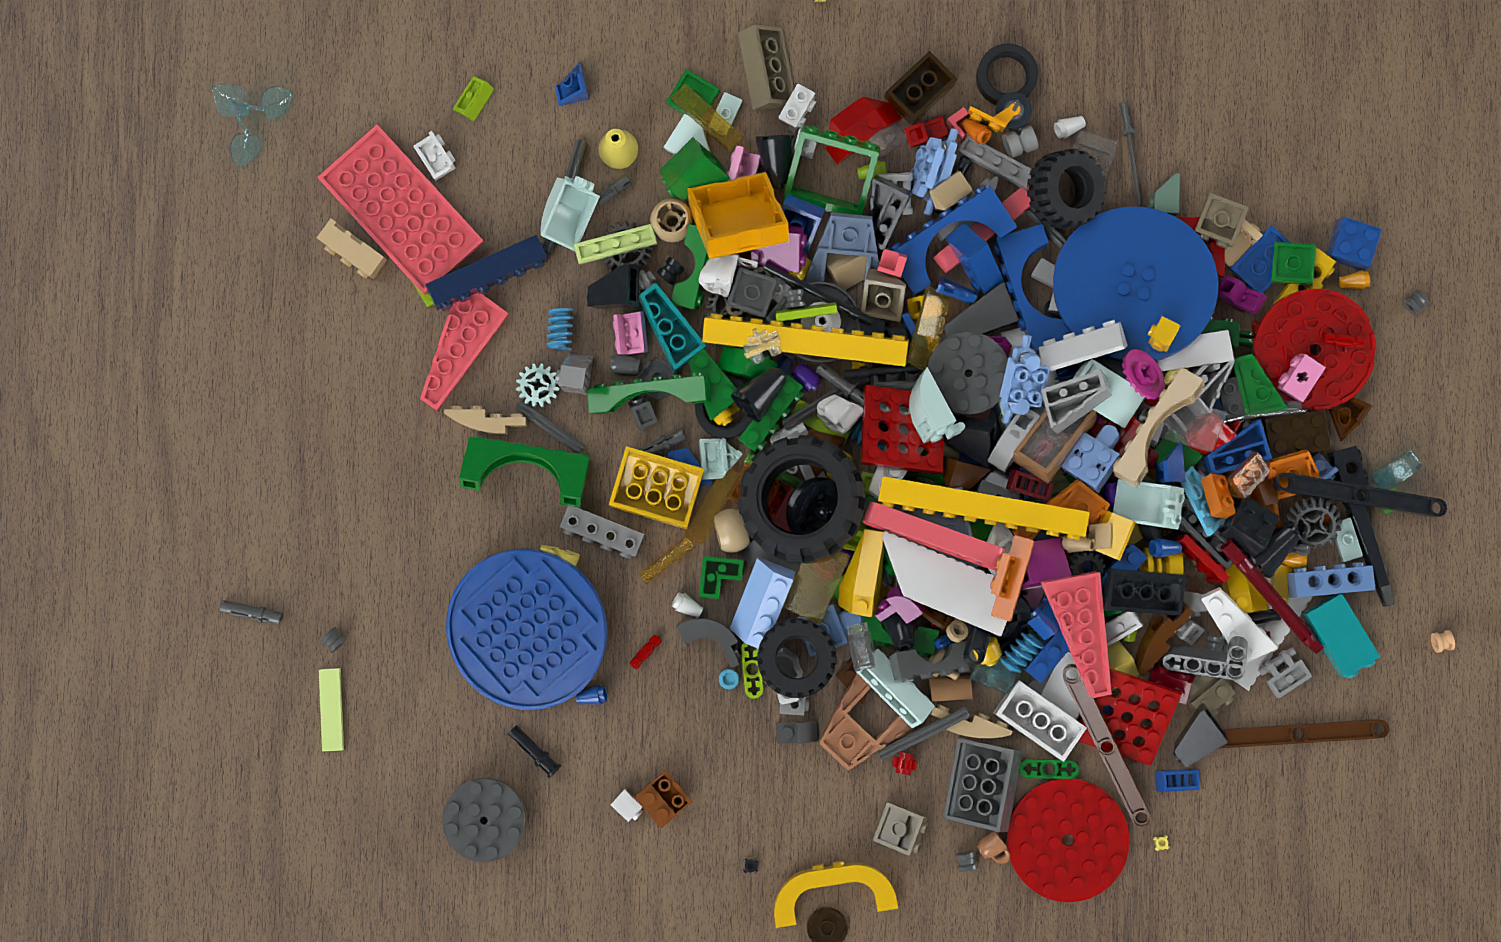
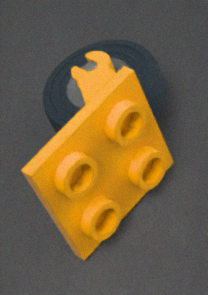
[968,92,1032,133]

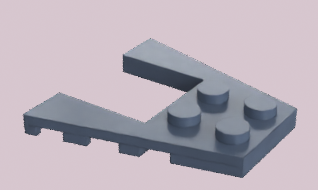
[804,212,879,292]

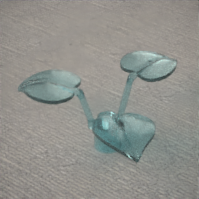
[212,84,292,166]

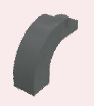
[677,618,741,668]

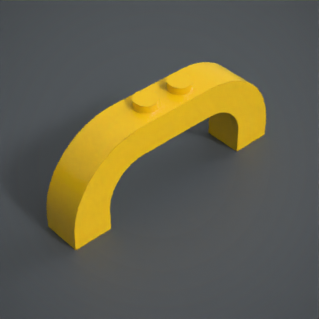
[774,860,898,928]

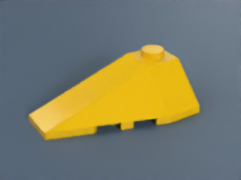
[838,529,885,617]

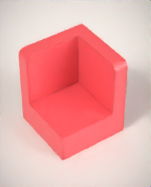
[946,107,968,142]
[877,249,907,277]

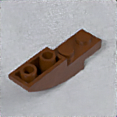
[1135,601,1194,676]

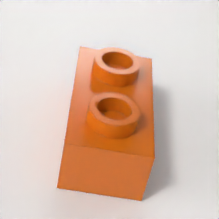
[1201,474,1236,519]

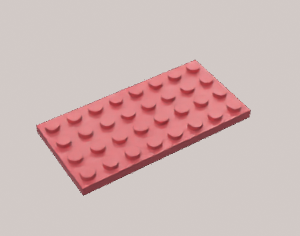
[317,124,484,295]

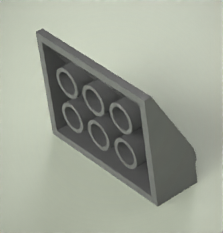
[943,738,1023,832]

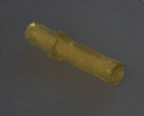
[639,537,695,584]

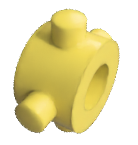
[1153,835,1170,851]

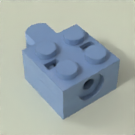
[1061,425,1121,493]
[798,602,864,657]

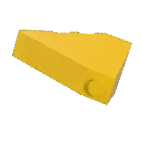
[1222,550,1267,613]

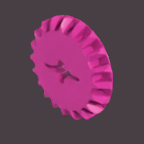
[1122,349,1165,400]

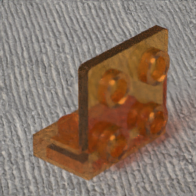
[1227,452,1270,498]

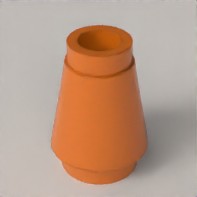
[962,118,992,145]

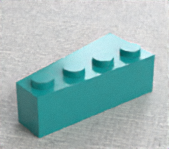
[639,283,706,374]

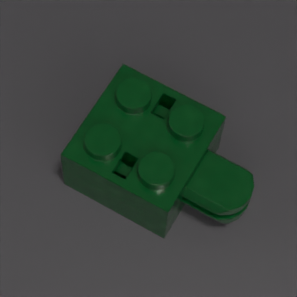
[1201,317,1255,351]

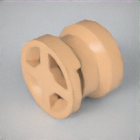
[1431,630,1455,653]

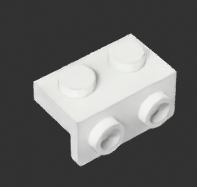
[779,84,816,133]
[413,131,456,181]

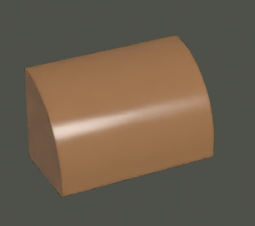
[928,674,973,702]

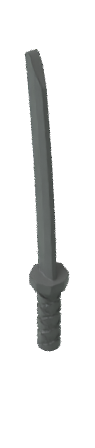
[1120,102,1142,207]

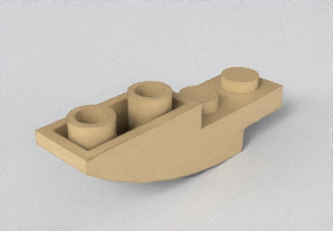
[444,406,528,435]
[930,704,1013,738]

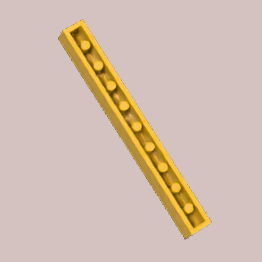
[702,313,909,366]
[878,476,1090,540]

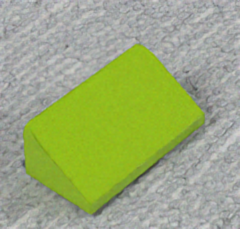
[453,76,494,121]

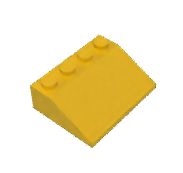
[609,446,704,529]

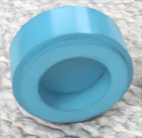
[719,669,739,690]

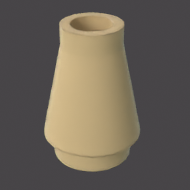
[1062,534,1095,553]

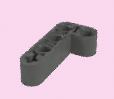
[1163,636,1248,680]

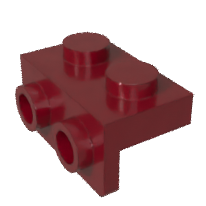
[1149,663,1195,705]

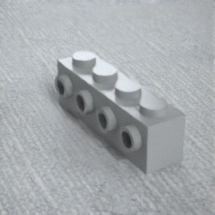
[560,506,645,559]

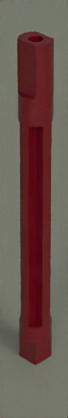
[1220,539,1324,654]

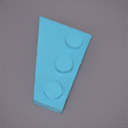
[1180,466,1226,537]

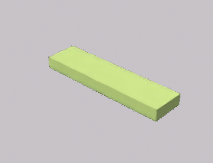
[574,224,657,265]
[319,668,344,751]

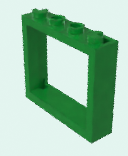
[783,125,881,215]

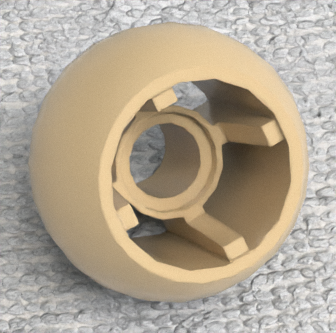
[650,198,694,242]
[714,508,750,553]

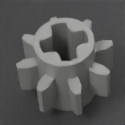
[639,270,656,293]

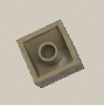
[861,268,906,322]

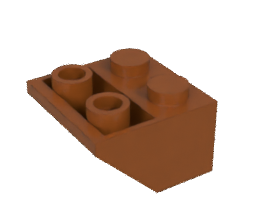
[635,770,693,828]

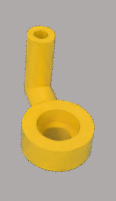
[714,403,740,427]

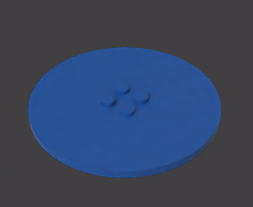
[1053,207,1218,362]
[446,548,607,710]

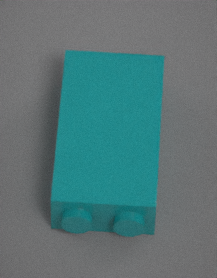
[1301,593,1380,679]

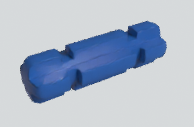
[934,631,957,650]

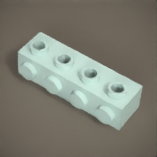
[855,649,935,728]

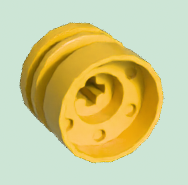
[1139,548,1183,574]

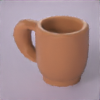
[977,831,1010,864]

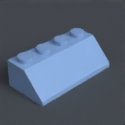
[730,557,796,649]

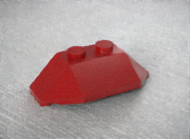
[825,96,902,165]

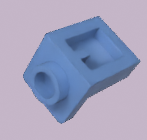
[1312,452,1338,480]

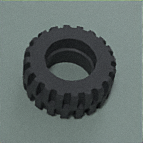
[1027,149,1107,229]
[757,618,837,698]

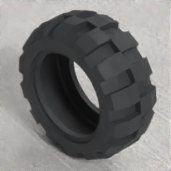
[738,435,866,564]

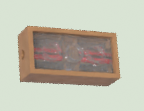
[1013,409,1096,483]

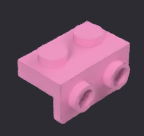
[726,146,761,182]
[613,312,648,356]

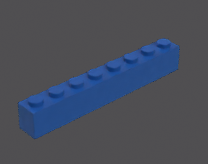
[1022,543,1147,683]

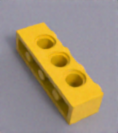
[1268,247,1336,310]

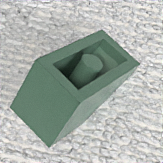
[1148,173,1180,216]

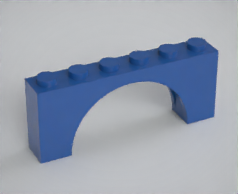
[889,185,1017,295]
[993,224,1070,354]

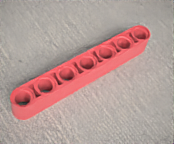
[933,187,1031,274]
[862,502,1005,571]

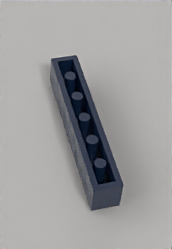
[425,235,547,311]

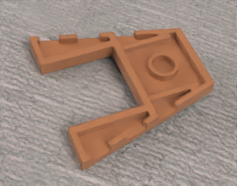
[818,672,917,771]

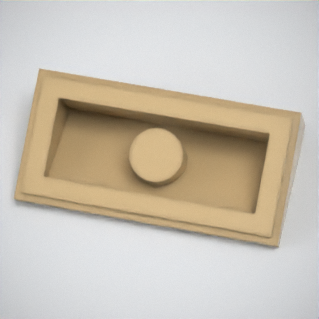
[930,171,973,210]

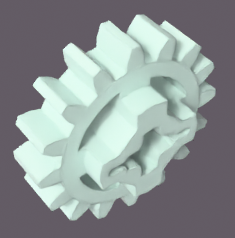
[516,363,560,407]

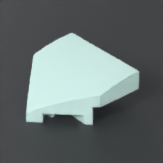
[664,114,710,155]
[699,438,743,480]

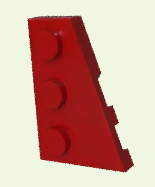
[1174,534,1230,584]

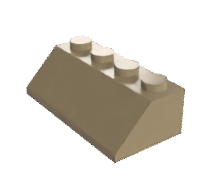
[738,25,794,111]

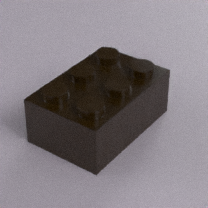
[884,51,957,126]
[1261,410,1331,460]

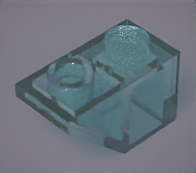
[1370,449,1422,490]

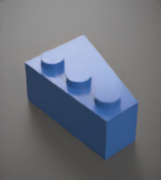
[1202,419,1272,476]

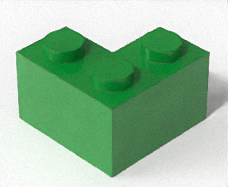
[718,346,778,380]
[699,556,744,599]

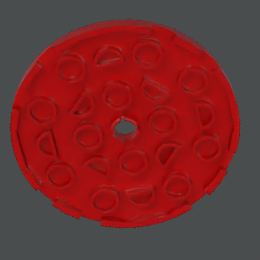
[1253,289,1377,411]
[1006,778,1129,902]

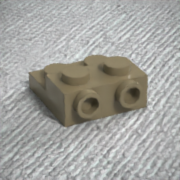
[1194,193,1249,249]
[1188,674,1236,716]
[873,802,929,856]

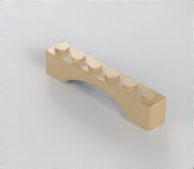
[1113,368,1205,488]

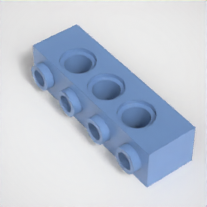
[1287,562,1376,598]

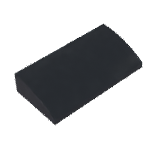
[1102,568,1187,616]

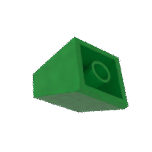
[659,137,730,201]

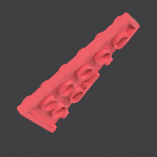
[420,292,509,411]
[1041,571,1112,698]

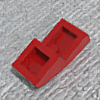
[904,116,949,148]

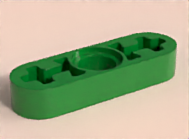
[1019,759,1079,779]

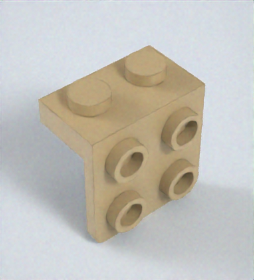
[1225,218,1263,267]

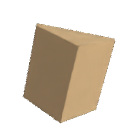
[826,253,867,290]

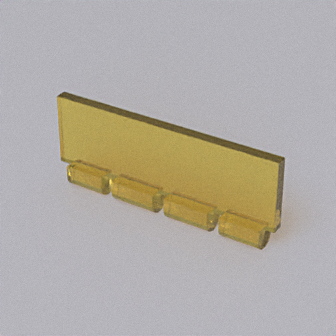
[906,286,950,371]

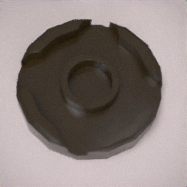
[807,907,847,942]

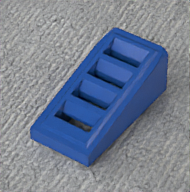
[1155,769,1200,792]

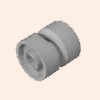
[1002,124,1038,159]

